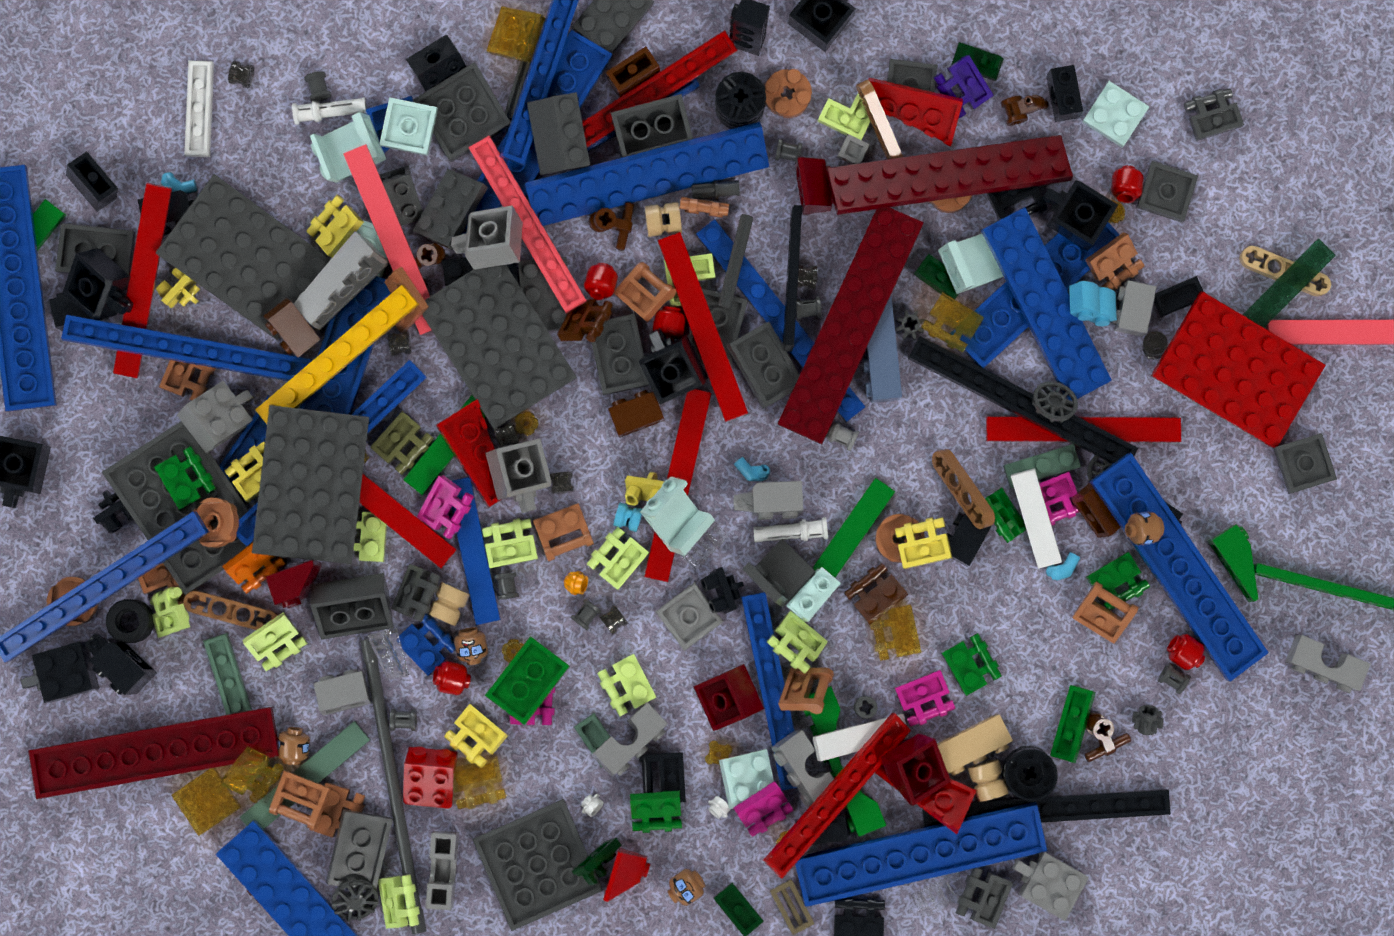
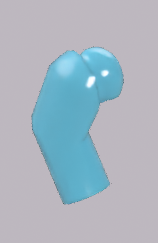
[161,172,197,194]
[734,457,770,481]
[1046,552,1080,581]

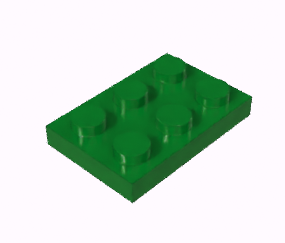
[485,636,570,726]

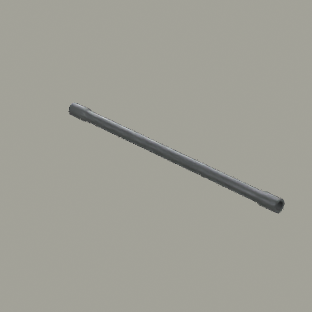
[360,638,427,934]

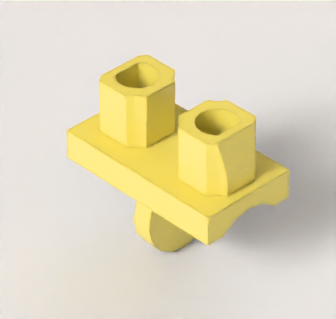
[156,268,200,309]
[625,472,664,506]

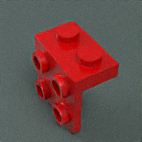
[403,746,458,809]

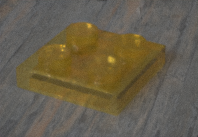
[486,6,545,63]
[171,768,241,836]

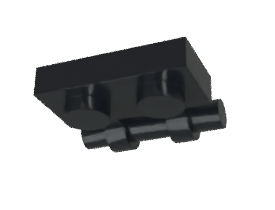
[833,896,885,936]

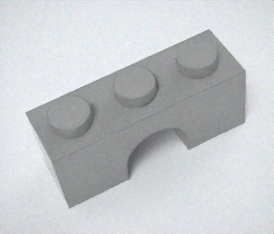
[1285,635,1371,694]
[591,702,667,776]
[771,730,834,808]
[426,831,459,910]

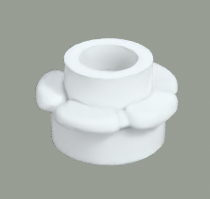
[581,794,604,817]
[708,796,731,819]

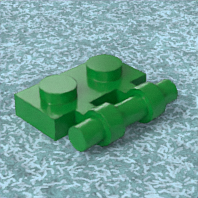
[154,447,216,510]
[985,488,1027,543]
[1086,552,1150,611]
[941,633,1002,696]
[630,791,682,833]

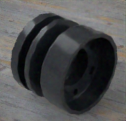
[715,71,766,129]
[1002,746,1058,801]

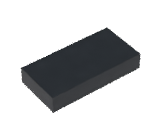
[1154,276,1204,317]

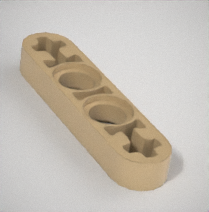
[1239,246,1331,297]

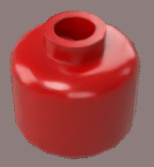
[1111,165,1144,203]
[584,263,618,300]
[653,306,686,341]
[1167,634,1205,670]
[433,661,471,695]

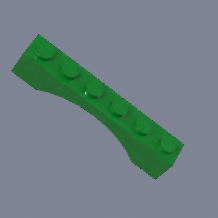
[803,686,886,837]

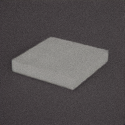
[655,582,724,651]

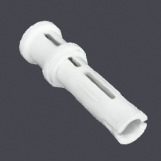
[292,97,367,125]
[753,517,828,543]

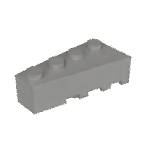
[294,231,390,330]

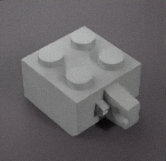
[451,205,523,270]
[177,381,253,454]
[485,438,551,513]
[733,481,803,520]
[1012,852,1089,921]

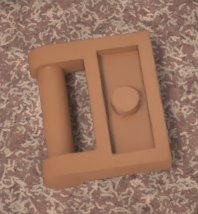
[614,262,676,323]
[533,503,594,562]
[1072,581,1139,644]
[778,668,834,714]
[269,771,332,831]

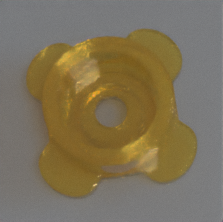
[705,740,732,766]

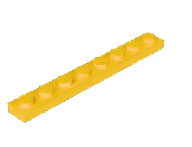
[255,285,419,424]

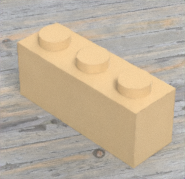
[937,714,1013,776]

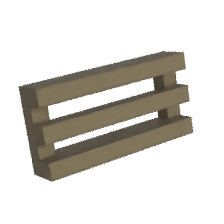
[770,879,815,935]

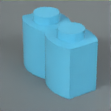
[1069,281,1117,327]

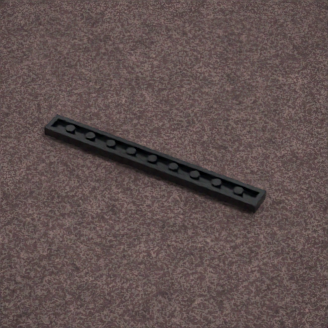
[908,336,1138,464]
[922,789,1171,828]

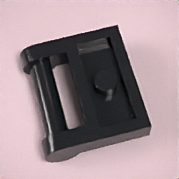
[986,186,1048,221]
[639,752,686,802]

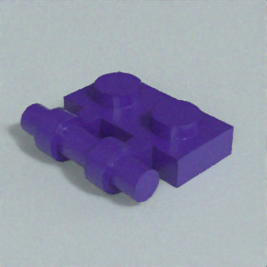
[934,55,994,118]

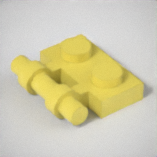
[306,195,364,258]
[224,441,265,503]
[895,517,952,569]
[444,704,508,768]

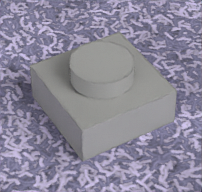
[837,134,870,164]

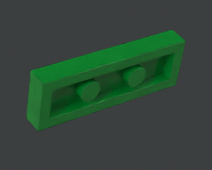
[1050,685,1096,764]

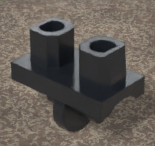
[93,490,134,533]
[701,567,744,614]

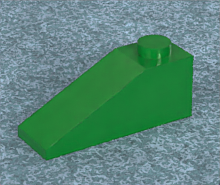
[1207,524,1258,603]

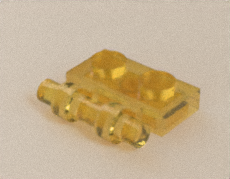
[921,292,984,352]
[870,604,921,661]
[221,747,283,803]
[453,757,507,810]

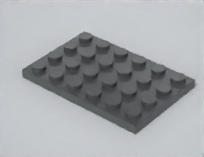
[155,174,331,340]
[422,265,577,429]
[252,405,369,564]
[102,421,253,595]

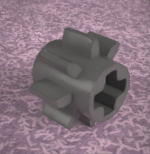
[895,310,925,340]
[1132,705,1164,736]

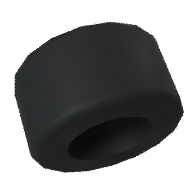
[106,599,154,643]

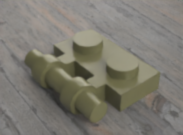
[370,411,434,475]

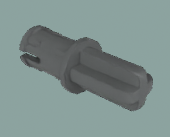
[691,180,740,200]

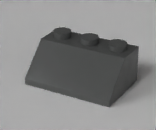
[527,92,590,175]
[611,94,693,157]
[310,573,394,640]

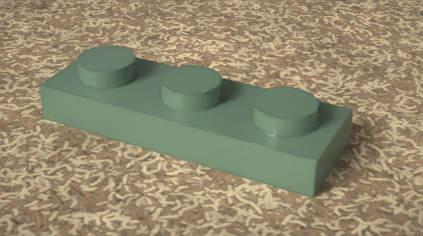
[1003,444,1081,489]

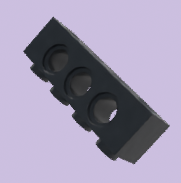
[729,0,770,56]

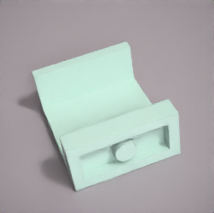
[310,112,386,183]
[938,234,1004,294]
[640,477,715,556]
[786,567,841,622]

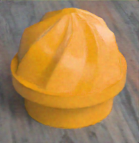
[564,571,588,595]

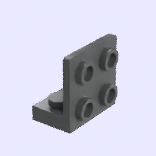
[379,165,423,226]
[742,539,816,607]

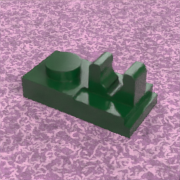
[951,42,1004,81]
[572,838,622,885]

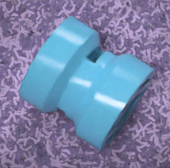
[613,502,642,532]

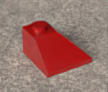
[603,848,651,902]

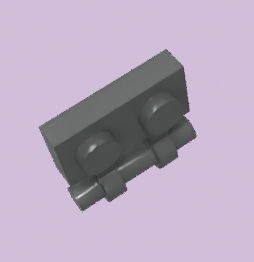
[1184,88,1244,141]
[391,564,441,622]
[955,868,1013,929]

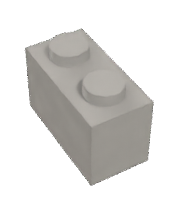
[1112,280,1157,337]
[313,669,372,716]

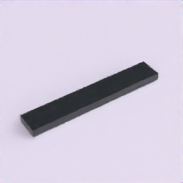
[782,205,802,352]

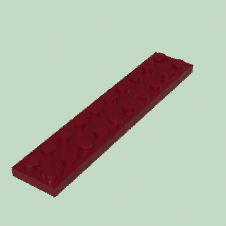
[827,135,1073,215]
[777,206,924,445]
[28,707,279,799]

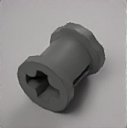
[304,71,332,101]
[775,139,803,164]
[796,296,822,320]
[494,572,519,600]
[570,599,602,631]
[1158,663,1191,694]
[854,696,878,719]
[390,709,417,731]

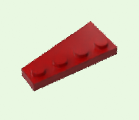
[868,77,963,147]
[436,399,502,508]
[875,764,977,834]

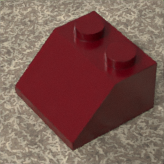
[795,157,834,215]
[265,560,322,609]
[693,664,764,731]
[880,733,951,806]

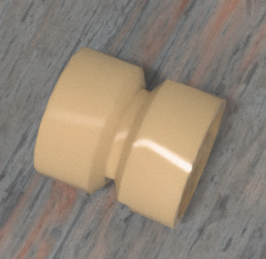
[645,202,682,237]
[428,582,470,626]
[968,759,1009,802]

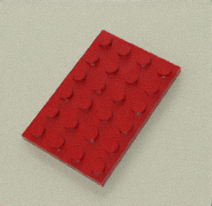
[1151,291,1326,448]

